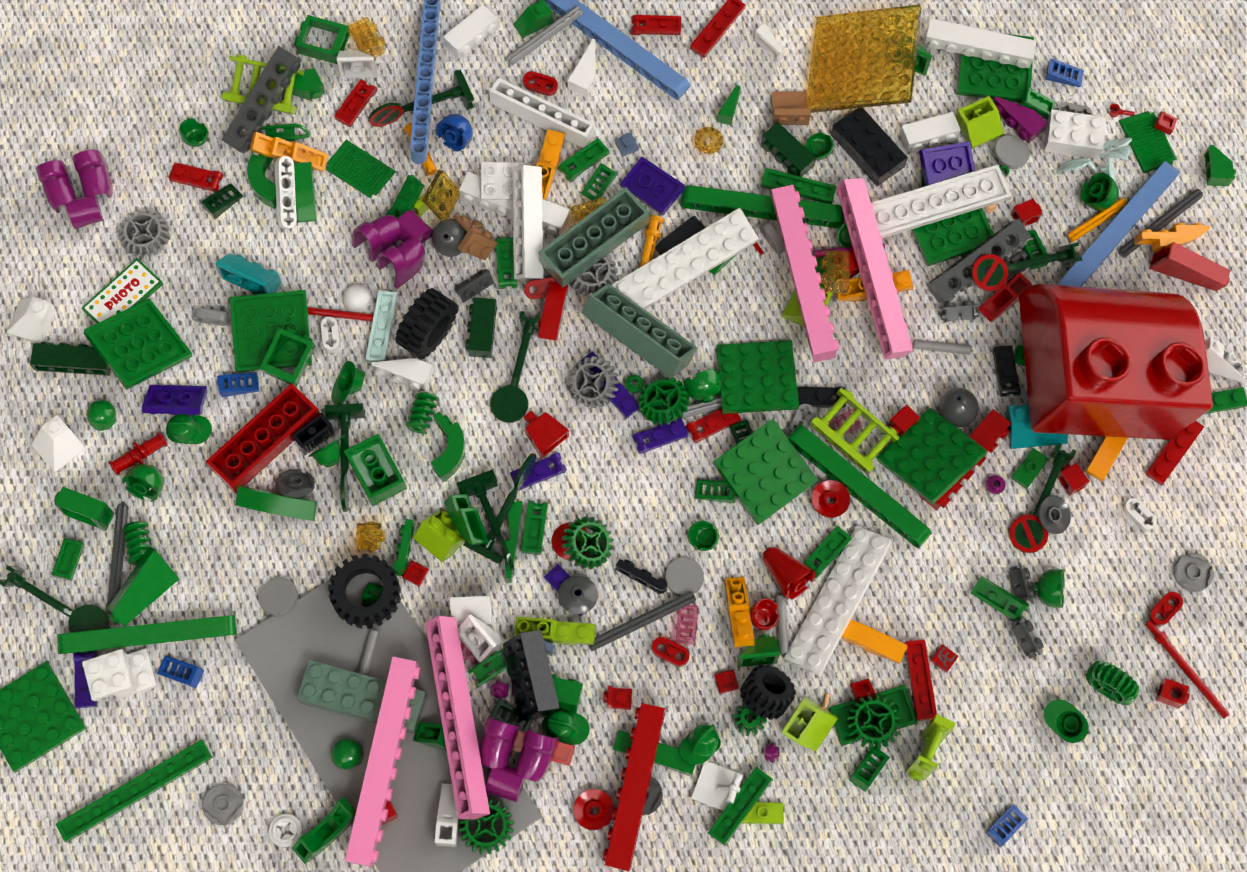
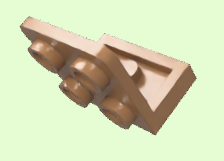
[772,91,811,125]
[453,214,498,261]

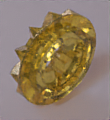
[695,127,724,155]

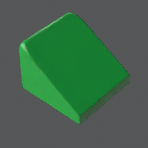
[362,583,383,607]

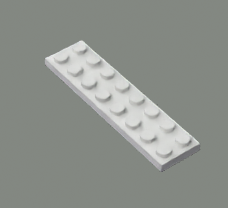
[872,165,1012,238]
[612,208,759,309]
[784,526,892,676]

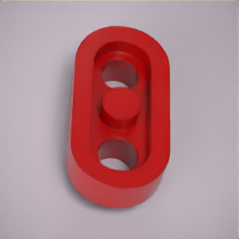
[523,71,558,96]
[524,277,559,299]
[1149,592,1183,626]
[652,637,690,667]

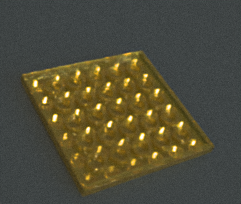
[805,4,922,113]

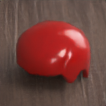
[750,598,780,630]

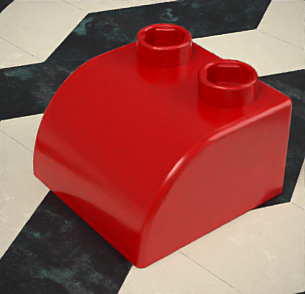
[1019,284,1213,440]

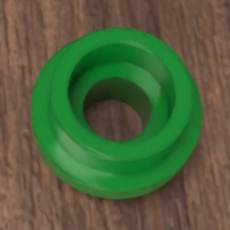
[625,375,644,393]

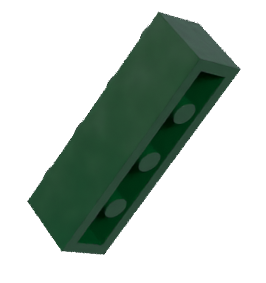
[30,342,111,376]

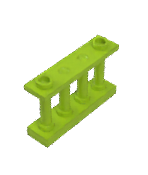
[221,54,304,115]
[809,388,899,474]
[906,714,956,782]

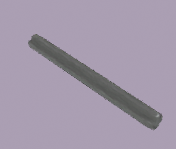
[1118,189,1203,258]
[106,504,129,618]
[588,591,696,651]

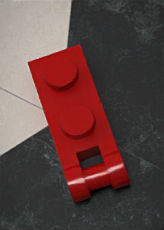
[631,15,681,36]
[334,79,377,128]
[169,162,224,192]
[685,408,741,443]

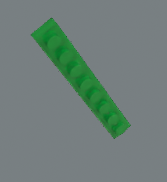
[56,740,213,843]

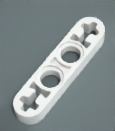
[275,156,297,229]

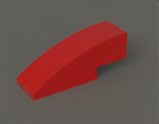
[978,272,1032,323]
[538,282,568,341]

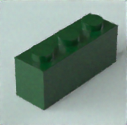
[761,122,816,177]
[465,298,497,358]

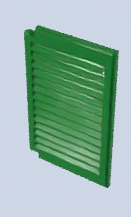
[1119,111,1177,173]
[326,140,396,198]

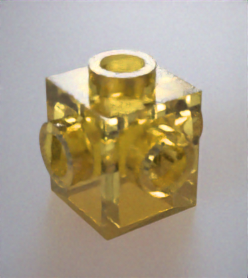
[356,521,386,551]

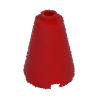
[762,547,816,600]

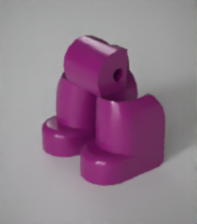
[36,149,113,229]
[352,210,433,289]
[480,716,559,802]

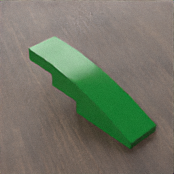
[235,486,317,521]

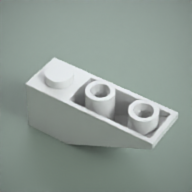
[566,39,595,98]
[1205,337,1247,384]
[371,358,434,391]
[434,784,460,847]

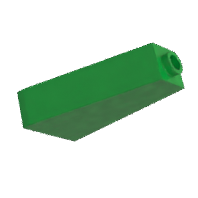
[107,547,180,627]

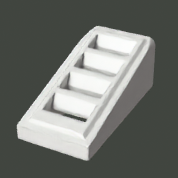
[754,23,783,62]

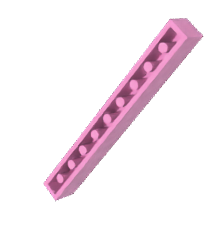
[836,178,913,360]
[772,185,839,363]
[425,616,490,820]
[345,657,421,867]

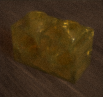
[821,250,849,293]

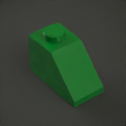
[513,0,553,39]
[284,67,325,100]
[1205,145,1236,186]
[413,722,447,751]

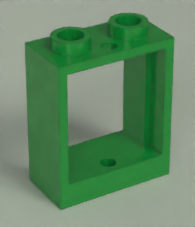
[294,15,350,65]
[259,327,316,387]
[54,487,114,531]

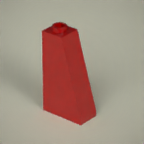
[1149,242,1231,291]

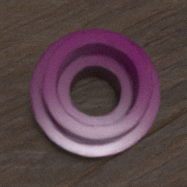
[986,475,1006,494]
[490,681,509,699]
[765,742,780,763]

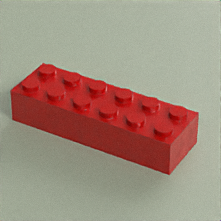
[205,383,320,494]

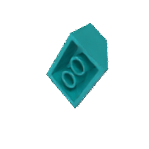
[215,253,282,294]
[1005,404,1068,449]

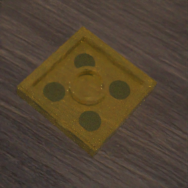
[422,170,460,221]

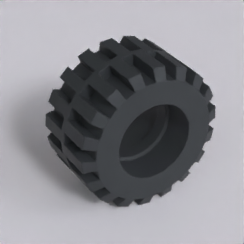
[740,665,796,720]

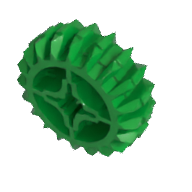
[638,376,690,426]
[562,516,614,570]
[1086,661,1140,705]
[846,695,901,750]
[458,798,514,855]

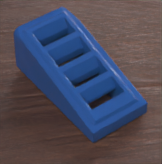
[1045,59,1084,87]
[217,373,259,398]
[157,655,204,688]
[985,804,1028,847]

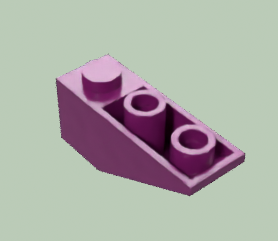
[993,97,1048,144]

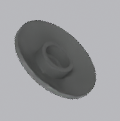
[1038,495,1071,534]
[558,576,598,615]

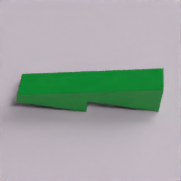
[504,501,523,583]
[612,730,695,776]

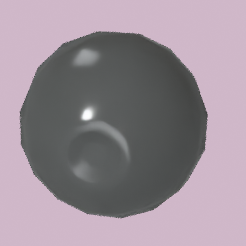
[432,218,467,257]
[939,388,979,427]

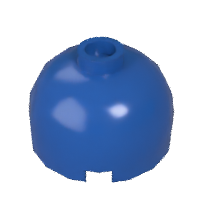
[436,114,473,152]

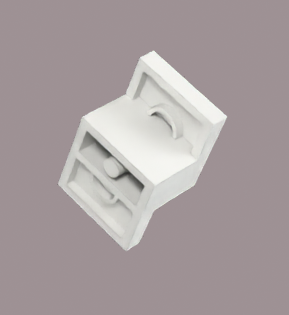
[82,648,158,701]

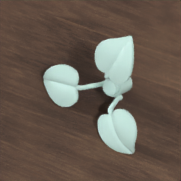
[1056,138,1132,181]

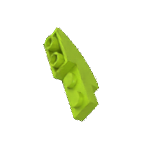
[514,617,596,646]

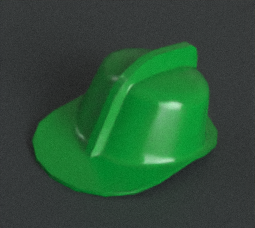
[331,361,365,404]
[166,414,212,444]
[309,435,345,468]
[1044,699,1089,743]
[542,709,590,745]
[679,724,721,765]

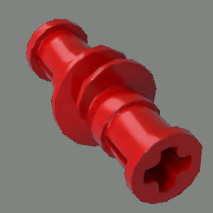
[108,432,168,476]

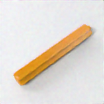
[1066,198,1128,242]

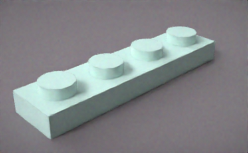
[365,290,398,363]

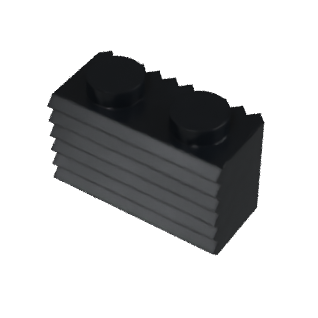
[291,413,335,455]

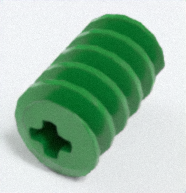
[406,392,439,434]
[124,521,152,565]

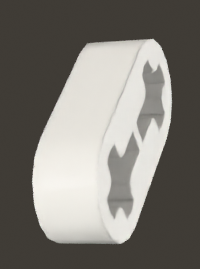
[321,317,340,353]
[1124,498,1157,531]

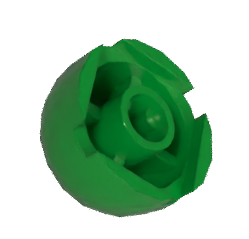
[1080,173,1119,211]
[683,369,722,403]
[122,464,164,502]
[1034,569,1065,608]

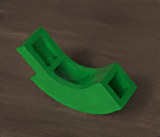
[247,154,277,209]
[430,411,465,482]
[292,797,356,864]

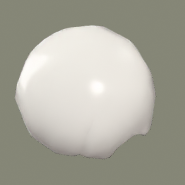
[343,284,372,313]

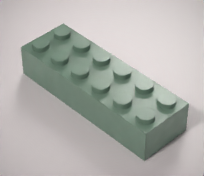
[538,187,650,288]
[582,283,698,379]
[297,660,427,735]

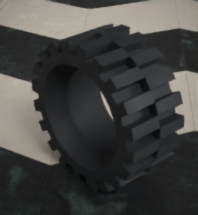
[395,288,458,359]
[328,554,401,629]

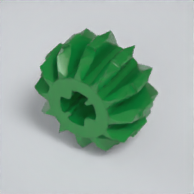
[733,703,767,736]

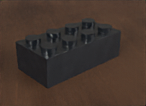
[831,106,908,187]
[503,630,560,721]

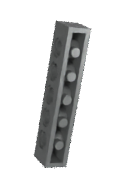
[222,46,302,153]
[926,219,1031,303]

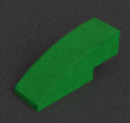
[294,162,317,223]
[444,494,489,545]

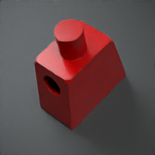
[524,411,569,459]

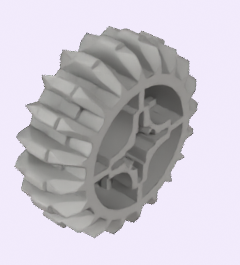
[118,209,170,258]
[570,255,617,297]
[569,356,620,408]

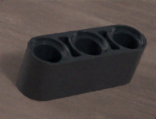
[655,216,706,255]

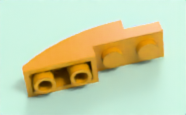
[536,129,566,200]
[1134,223,1210,252]
[835,270,913,301]
[725,577,754,647]

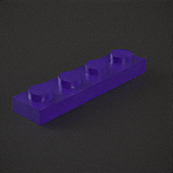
[580,351,639,419]

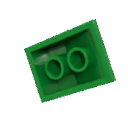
[344,433,407,507]

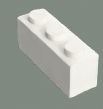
[443,5,498,59]
[900,112,961,152]

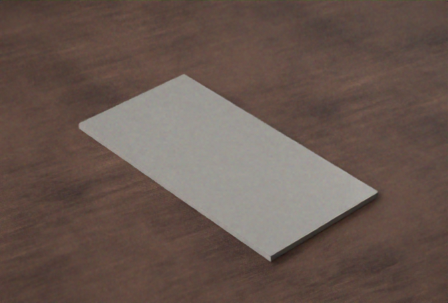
[235,555,542,872]

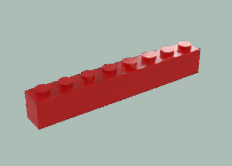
[602,703,666,871]

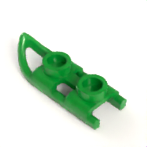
[262,124,310,141]
[467,649,508,687]

